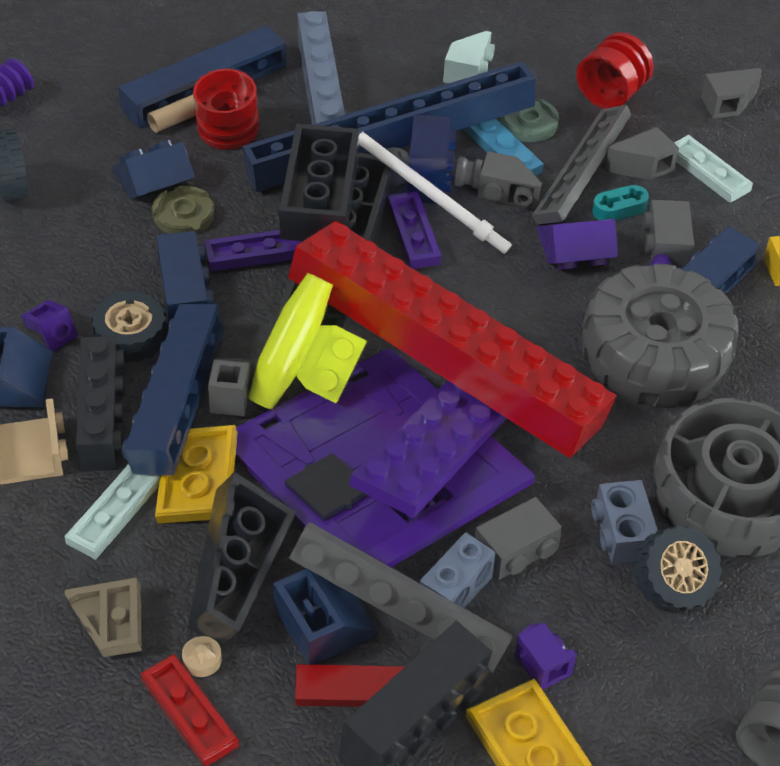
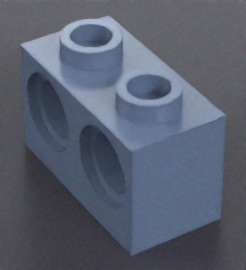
[591,480,658,564]
[420,532,496,608]

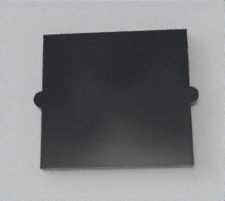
[285,453,367,521]

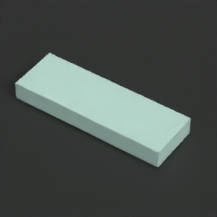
[674,135,753,203]
[65,464,160,560]

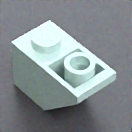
[443,31,495,83]

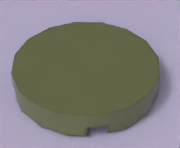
[152,185,215,234]

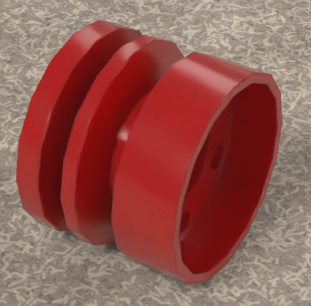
[576,32,654,109]
[193,69,260,150]

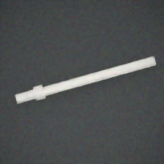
[359,132,512,255]

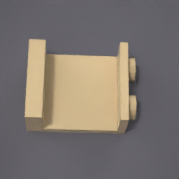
[0,399,69,485]

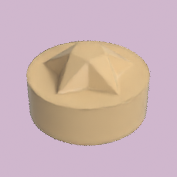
[182,636,222,677]

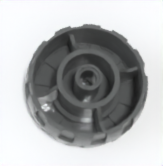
[582,263,738,407]
[653,398,780,558]

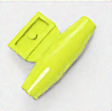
[247,273,368,410]

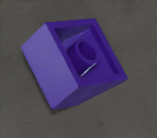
[537,219,618,269]

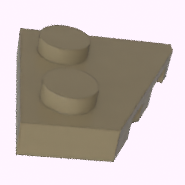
[65,577,142,657]

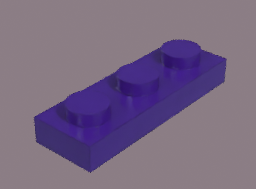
[387,191,441,269]
[204,230,302,272]

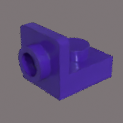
[21,300,78,351]

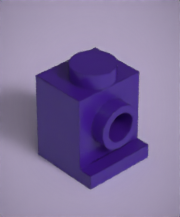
[514,623,577,690]

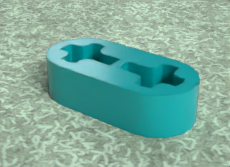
[592,185,649,221]

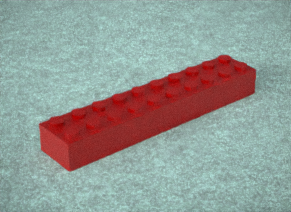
[288,221,617,458]

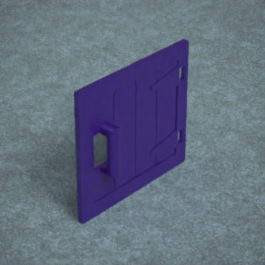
[235,348,535,567]

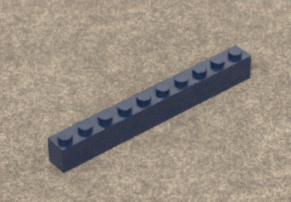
[242,61,536,192]

